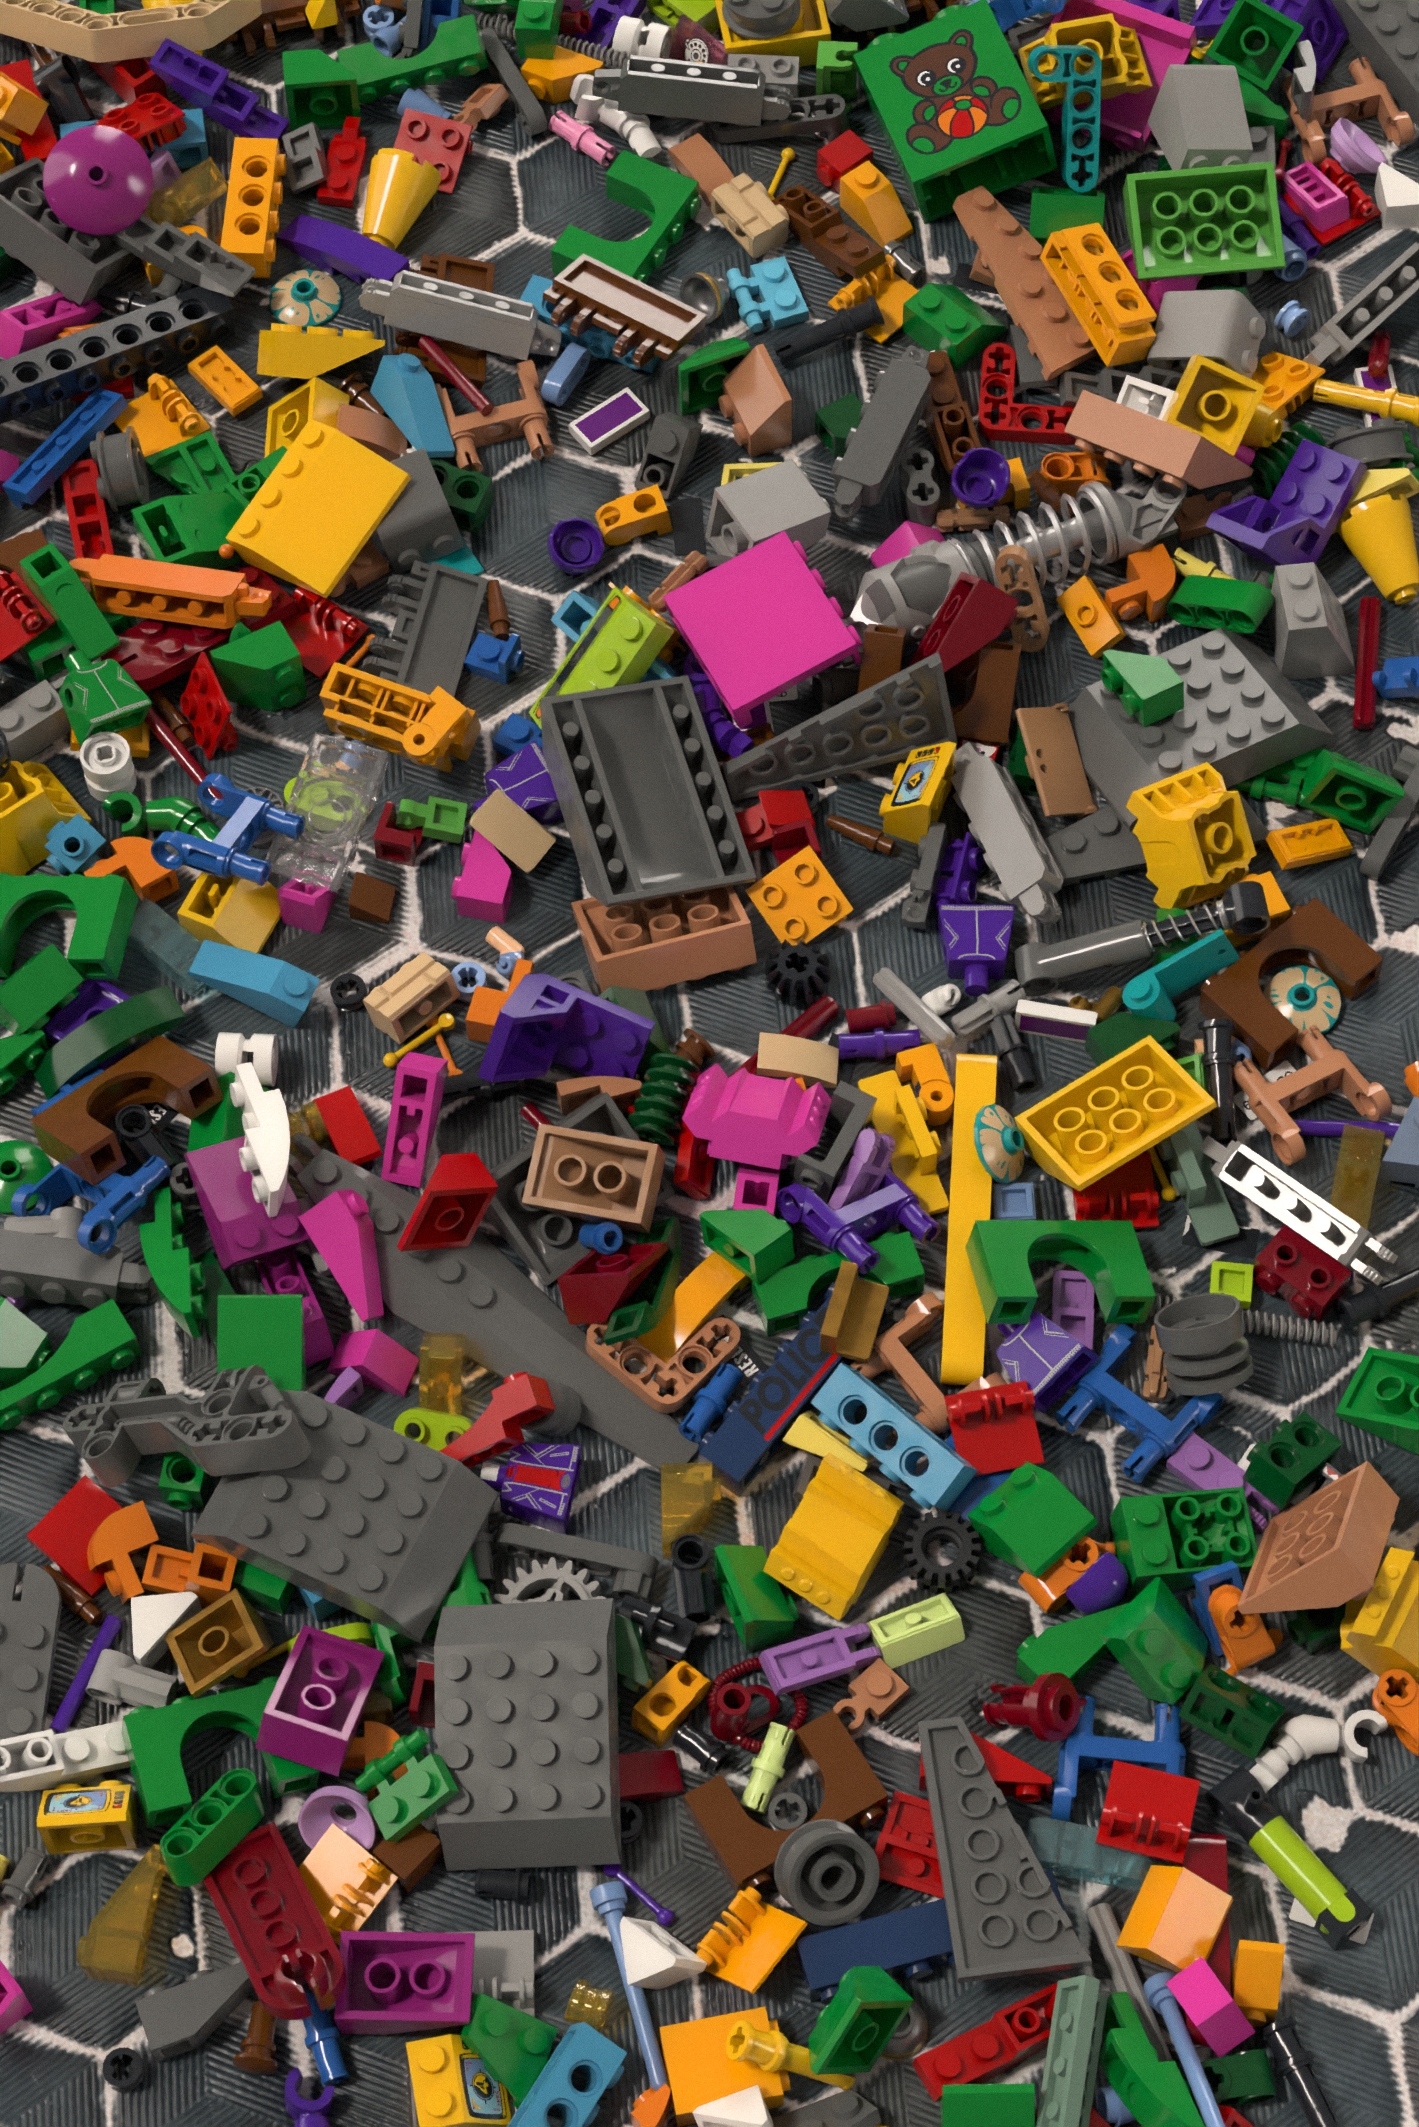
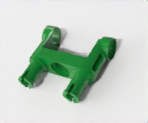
[371,1550,492,1707]

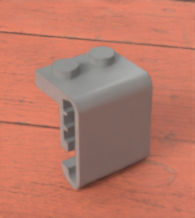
[1147,289,1266,379]

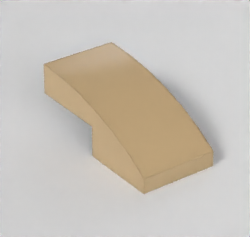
[757,1032,839,1088]

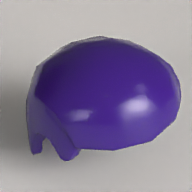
[951,448,1010,510]
[547,517,604,575]
[1066,1552,1129,1615]

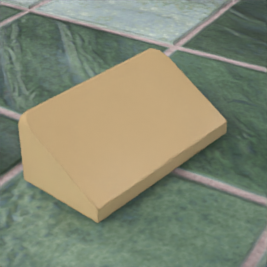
[469,788,557,874]

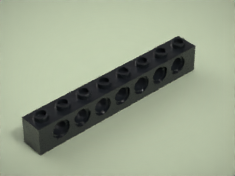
[0,286,235,425]

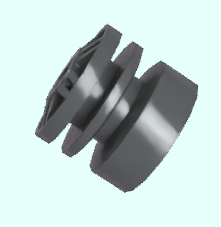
[1154,1293,1254,1396]

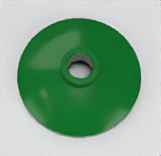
[0,1140,52,1215]

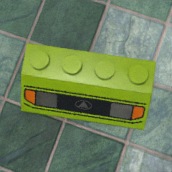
[529,586,675,730]

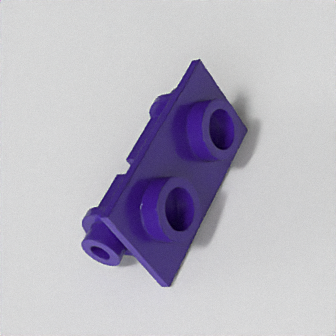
[933,832,985,912]

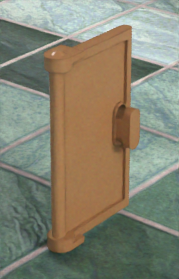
[1015,703,1098,818]

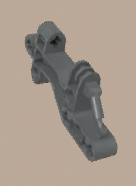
[62,1365,312,1488]

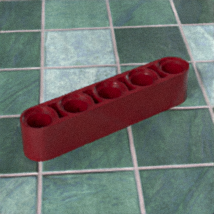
[1179,1833,1231,2048]

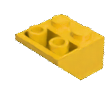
[177,872,281,954]

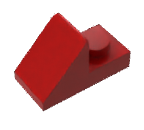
[735,790,816,854]

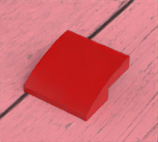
[26,1475,137,1598]
[874,1790,944,1899]

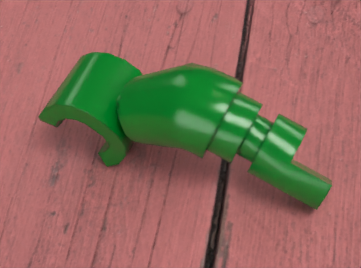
[102,791,221,842]

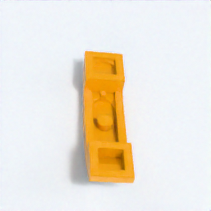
[635,1252,752,1374]

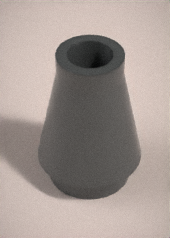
[812,667,861,705]

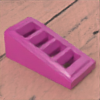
[1279,161,1350,232]

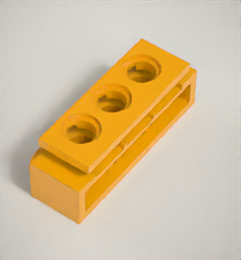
[0,71,49,146]
[221,137,286,278]
[1040,222,1157,367]
[319,662,482,773]

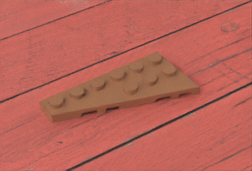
[953,185,1099,382]

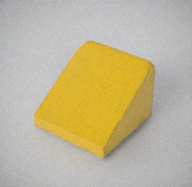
[305,0,338,29]

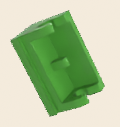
[816,41,858,113]

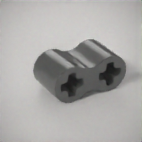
[900,448,940,526]

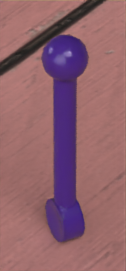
[603,1864,674,1926]

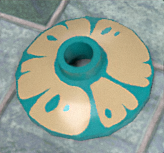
[269,269,342,330]
[1263,966,1342,1036]
[974,1104,1025,1184]

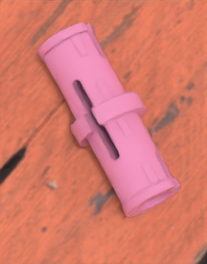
[548,110,617,167]

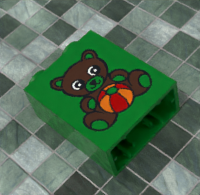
[853,0,1058,224]

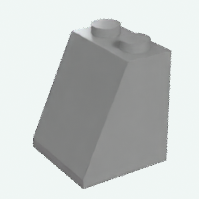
[1147,64,1253,170]
[705,459,831,558]
[1266,562,1356,680]

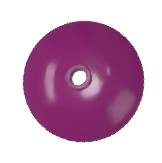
[43,125,153,236]

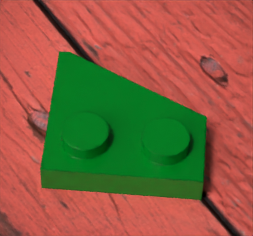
[145,431,236,495]
[460,1993,558,2109]

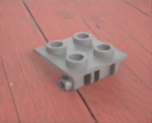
[445,1930,535,2018]

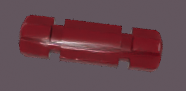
[1368,329,1391,379]

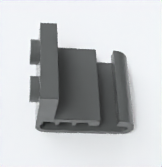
[376,447,466,575]

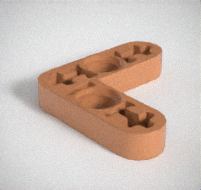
[585,1317,741,1414]

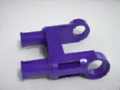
[776,1162,941,1274]

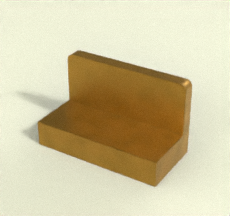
[820,1260,889,1362]

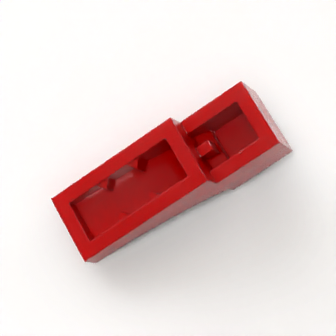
[439,1372,556,1469]

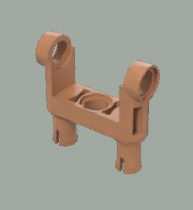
[1282,57,1414,167]
[434,360,555,473]
[1232,1025,1392,1165]
[849,1292,1008,1443]

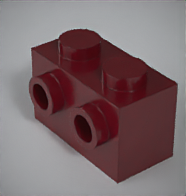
[1253,1224,1352,1324]

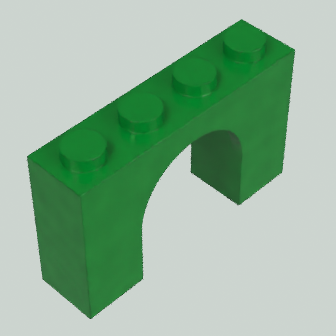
[551,149,702,285]
[0,873,139,980]
[965,1219,1156,1324]
[121,1676,320,1828]

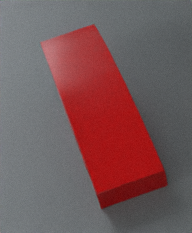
[61,459,115,579]

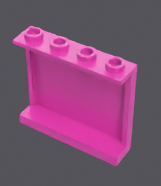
[1024,0,1198,153]
[663,531,862,729]

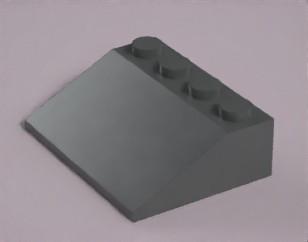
[0,157,137,305]
[485,1092,676,1286]

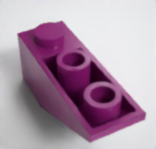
[255,1249,336,1366]

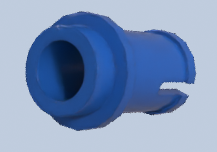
[579,1222,623,1255]

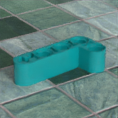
[1028,45,1102,193]

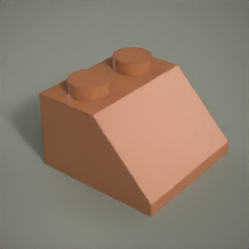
[718,344,792,458]

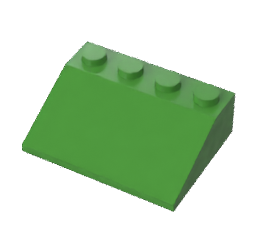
[1123,162,1286,281]

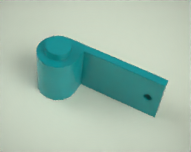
[1122,928,1240,1022]

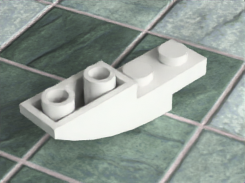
[229,1062,290,1218]
[0,1721,130,1792]

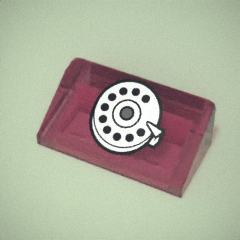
[670,14,728,65]

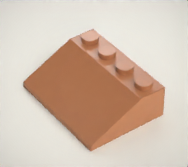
[1064,390,1254,490]
[571,886,757,994]
[1237,1461,1400,1614]

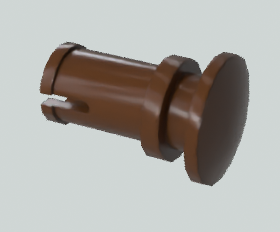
[337,372,390,418]
[674,1028,716,1073]
[233,2001,278,2075]

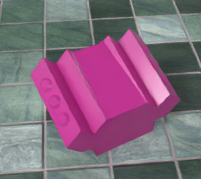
[682,1062,831,1170]

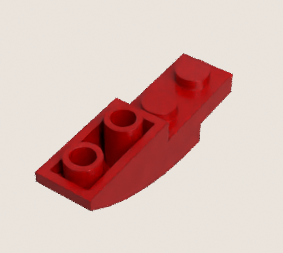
[912,1977,1069,2103]

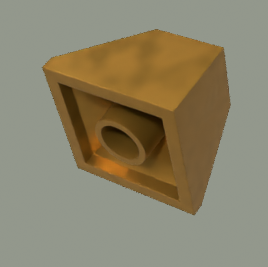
[164,1588,273,1699]

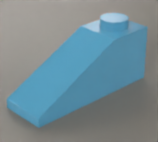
[370,353,455,458]
[187,939,320,1028]

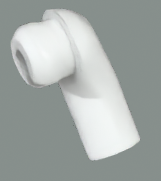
[917,984,961,1037]

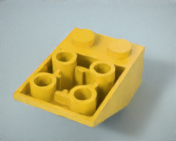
[257,323,385,379]

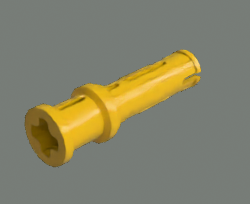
[1313,378,1419,428]
[726,2020,855,2090]

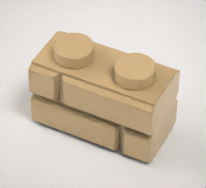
[711,173,790,259]
[363,952,460,1044]

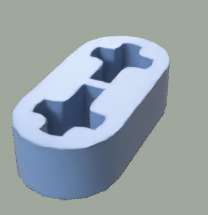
[541,342,591,407]

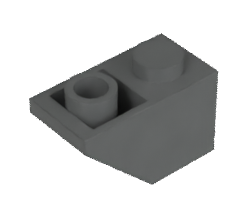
[634,412,703,500]

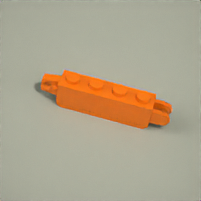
[68,554,272,629]

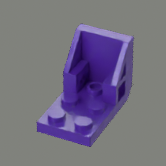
[1188,0,1349,83]
[1205,439,1367,566]
[478,974,656,1083]

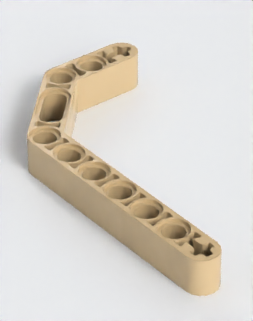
[0,0,262,63]

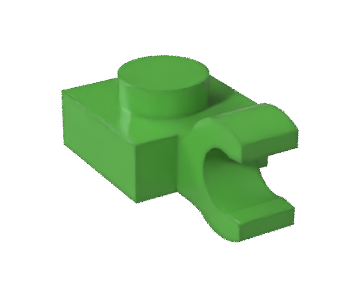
[395,796,467,844]

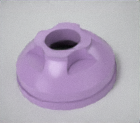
[1330,118,1387,175]
[298,1786,378,1851]

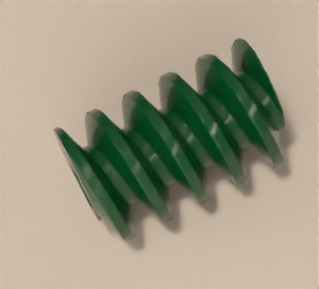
[1247,422,1326,498]
[628,1053,700,1146]

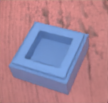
[992,1182,1036,1220]

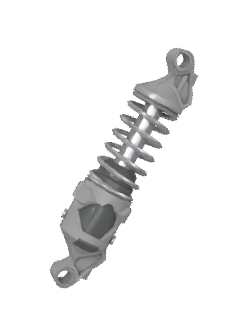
[840,474,1187,668]

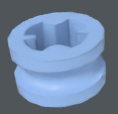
[363,5,395,38]
[1274,300,1310,338]
[451,962,487,1002]

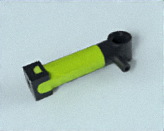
[1205,1766,1373,1951]

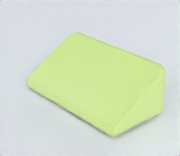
[867,1593,965,1669]

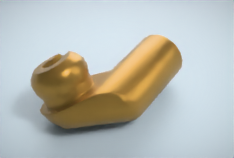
[1068,986,1123,1024]

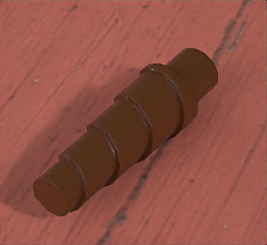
[1026,469,1076,518]
[487,579,511,641]
[149,690,195,748]
[826,814,896,855]
[42,1564,103,1626]

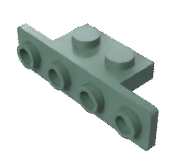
[1157,1121,1240,1246]

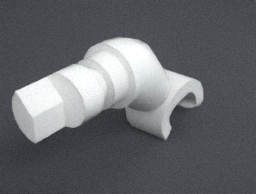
[570,73,663,158]
[1249,1709,1388,1793]

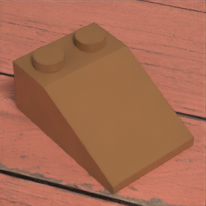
[522,1123,666,1234]

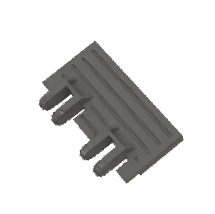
[362,560,488,697]

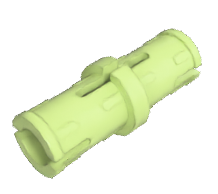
[739,1722,796,1814]

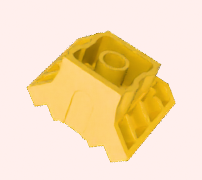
[1018,13,1152,110]
[0,758,92,876]
[1126,762,1256,909]
[763,1453,905,1621]
[1340,1547,1419,1684]

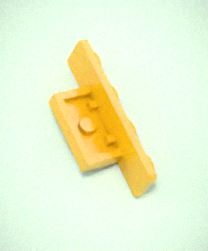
[858,1070,949,1216]

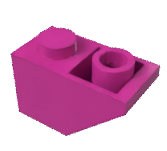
[451,830,514,924]
[733,1163,781,1217]

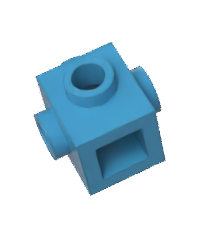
[45,813,108,876]

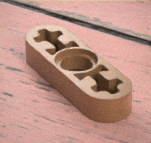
[995,545,1050,652]

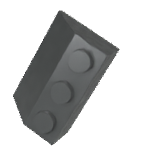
[824,0,910,32]

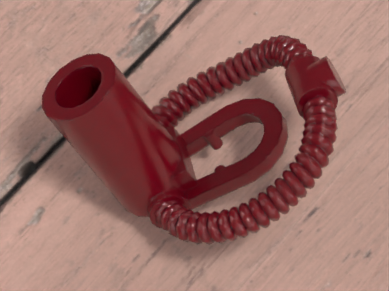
[707,1656,809,1753]

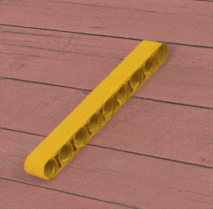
[940,1053,997,1386]

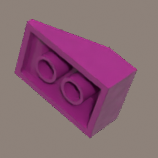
[184,1136,310,1271]
[255,1625,385,1776]
[334,1931,475,2035]

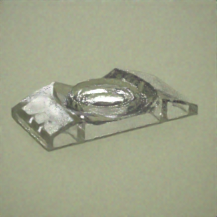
[265,732,389,892]

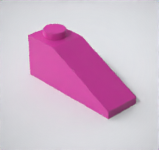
[0,292,102,360]
[381,1052,448,1188]
[298,1189,384,1322]

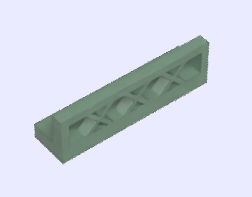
[1036,1975,1108,2127]

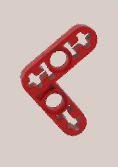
[978,343,1076,445]

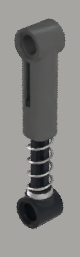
[1013,881,1271,996]

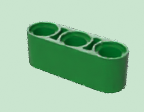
[1165,575,1275,634]
[159,1768,266,1887]

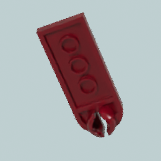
[100,565,297,696]
[202,1822,347,2020]

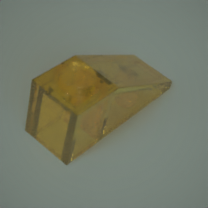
[1329,1123,1385,1230]
[76,1844,166,1987]

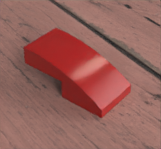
[312,1086,383,1166]

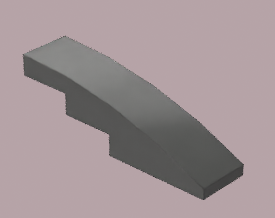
[113,215,255,297]
[1059,366,1183,408]

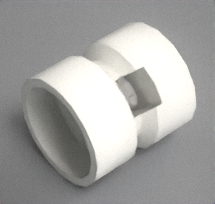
[612,15,673,62]
[80,732,136,802]
[215,1032,278,1086]

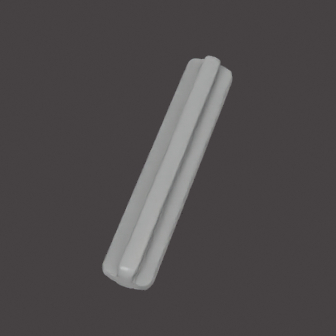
[873,967,956,1050]

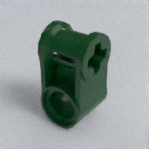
[1186,2049,1276,2106]

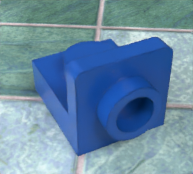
[464,632,525,685]

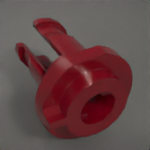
[983,1672,1086,1742]

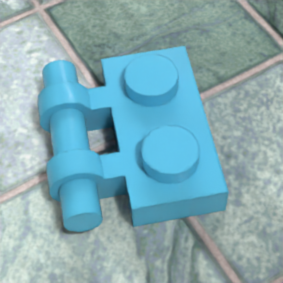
[726,256,809,333]

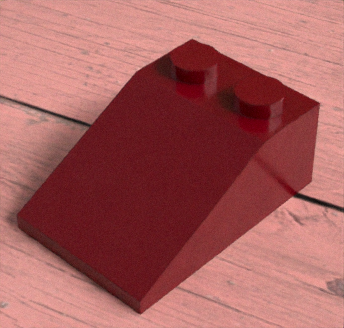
[906,571,1019,673]

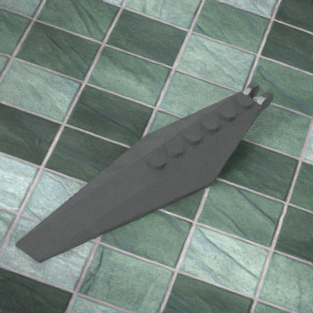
[288,1131,699,1479]

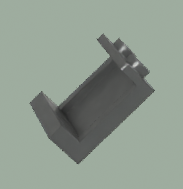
[790,1080,877,1204]

